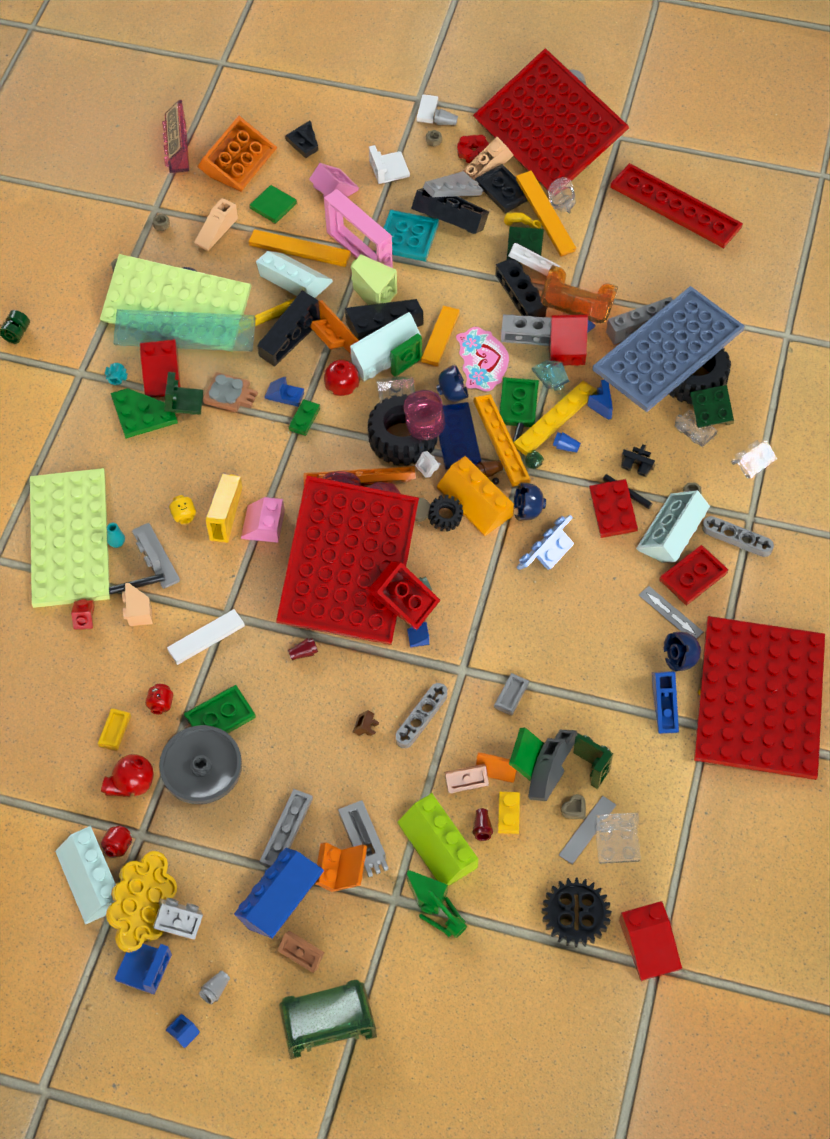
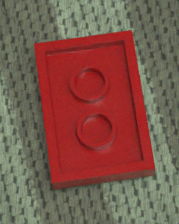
[589,479,638,538]
[659,545,729,606]

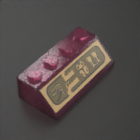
[162,100,189,173]

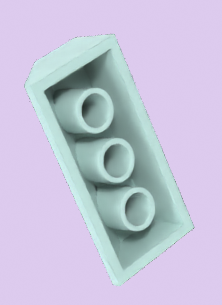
[256,251,333,298]
[350,312,421,381]
[636,490,710,563]
[55,826,116,925]

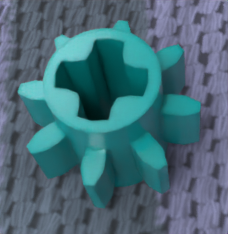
[105,363,128,385]

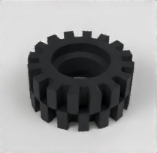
[428,495,463,532]

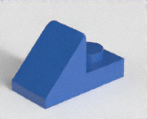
[265,377,304,407]
[588,380,613,420]

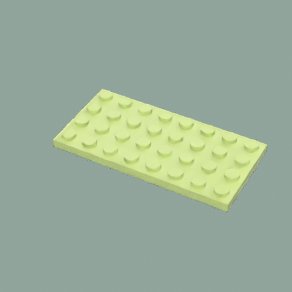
[100,254,252,352]
[30,468,110,608]

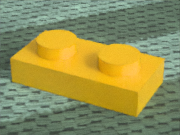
[498,791,520,834]

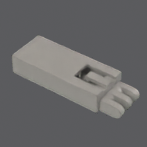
[338,800,389,877]

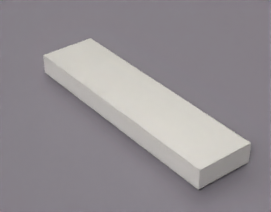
[167,609,245,665]

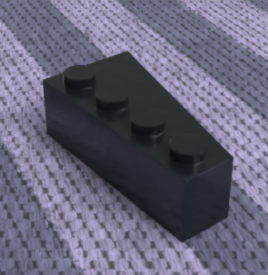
[411,188,489,234]
[257,290,320,366]
[345,299,424,341]

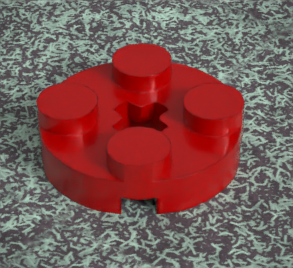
[457,134,489,164]

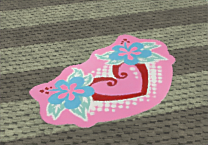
[456,327,509,392]

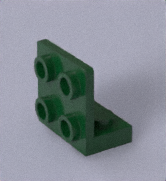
[507,226,544,262]
[164,372,203,415]
[691,385,734,428]
[573,733,613,789]

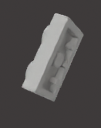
[153,898,203,940]

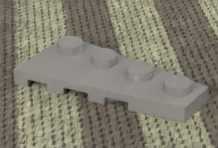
[423,171,483,197]

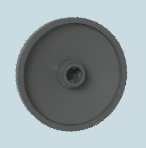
[159,725,242,804]

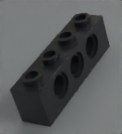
[495,258,548,318]

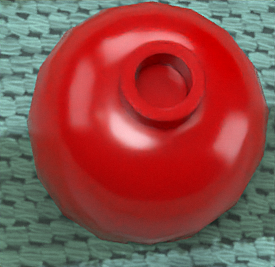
[324,360,360,396]
[112,754,154,796]

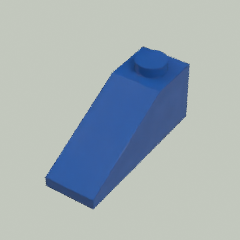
[652,671,679,734]

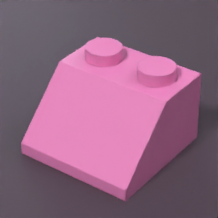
[309,163,359,197]
[241,497,285,543]

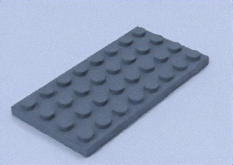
[592,286,745,412]

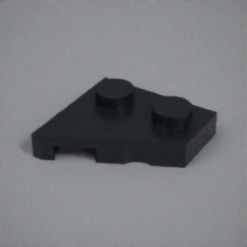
[285,121,319,158]

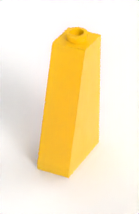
[206,474,243,543]

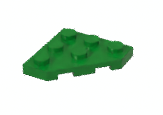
[111,388,178,439]

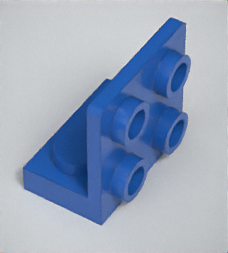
[115,944,172,995]

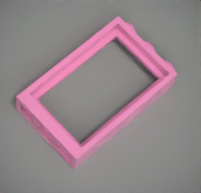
[324,189,393,268]

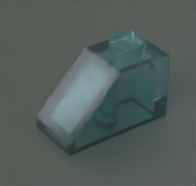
[532,360,570,391]

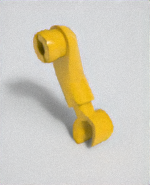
[504,213,541,229]

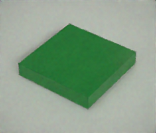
[250,185,297,224]
[390,333,422,377]
[509,727,545,782]

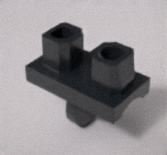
[621,444,655,477]

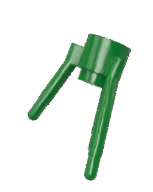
[419,891,468,938]

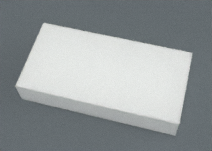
[417,94,438,124]

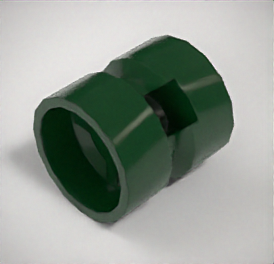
[0,310,30,344]

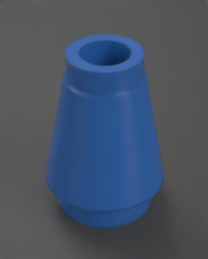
[552,432,581,453]

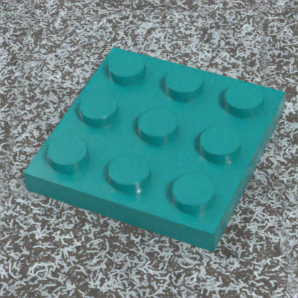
[383,210,439,262]

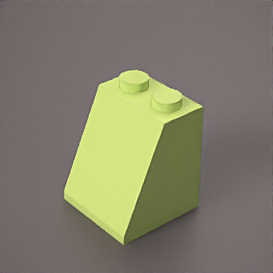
[351,254,397,305]

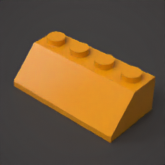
[437,456,514,536]

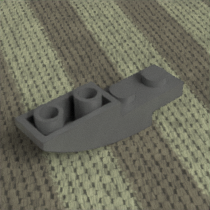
[528,729,578,801]

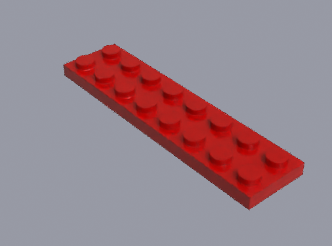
[610,163,743,249]

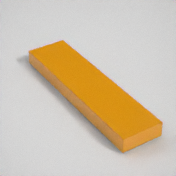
[421,305,460,366]

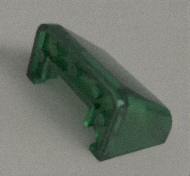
[279,980,377,1059]

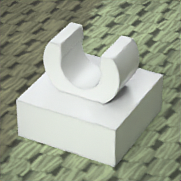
[415,451,440,478]

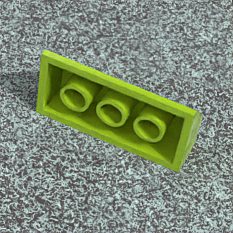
[397,793,478,886]

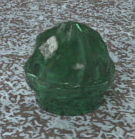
[525,450,544,469]

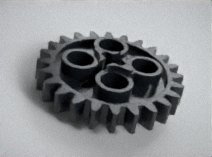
[541,877,612,948]

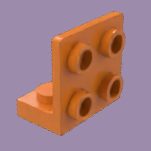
[315,842,367,892]

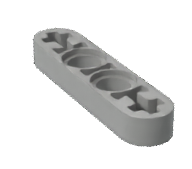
[702,516,774,557]
[396,683,447,748]

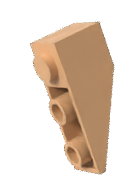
[463,137,513,180]
[194,198,238,251]

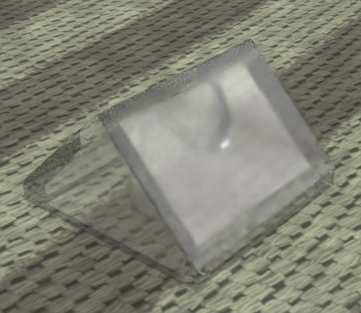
[376,375,415,404]

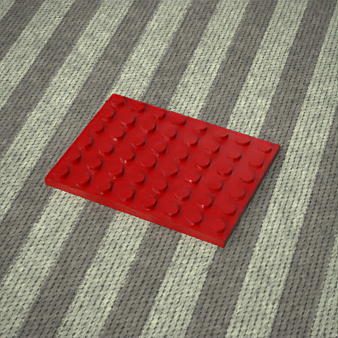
[473,48,629,197]
[276,475,419,645]
[694,616,825,780]

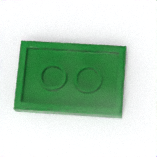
[499,377,539,427]
[184,685,256,733]

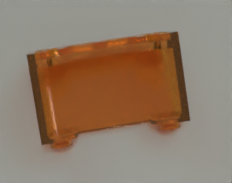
[541,265,618,324]

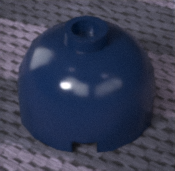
[436,364,469,401]
[514,483,546,520]
[663,632,701,671]

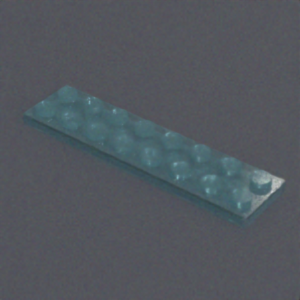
[113,309,256,352]

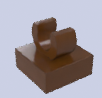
[353,710,379,736]

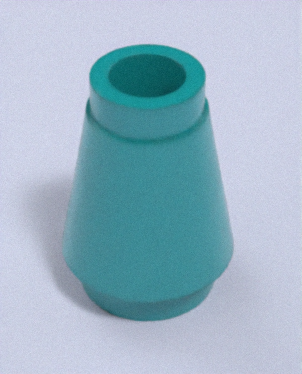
[107,523,125,548]

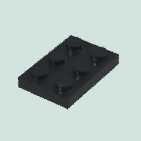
[475,164,528,213]

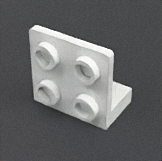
[369,145,410,184]

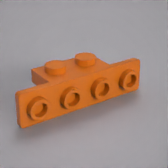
[310,300,359,355]

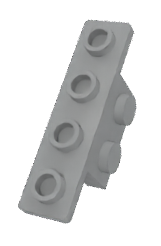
[132,523,180,589]

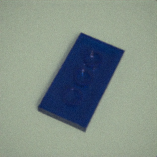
[433,402,482,470]

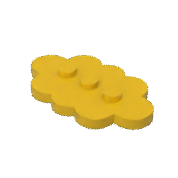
[106,851,177,953]

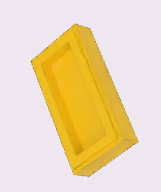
[97,708,131,751]

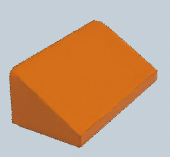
[476,752,517,783]

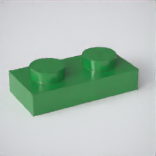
[289,399,320,436]

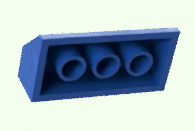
[234,848,324,939]

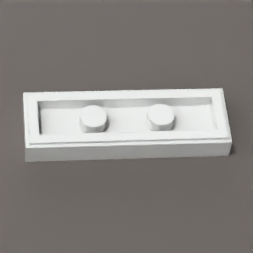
[508,243,560,279]

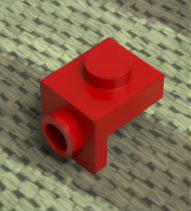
[71,599,95,629]

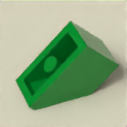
[407,870,448,914]

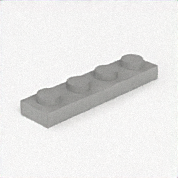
[259,789,313,868]

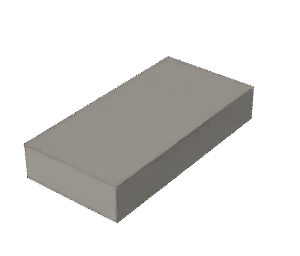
[494,673,529,716]

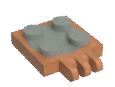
[203,372,258,413]

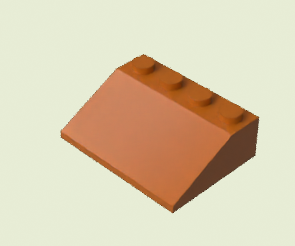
[197,116,278,192]

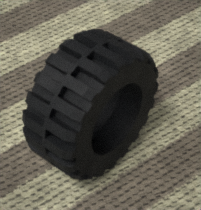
[669,348,731,404]
[368,394,438,466]

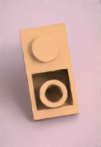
[122,583,153,626]

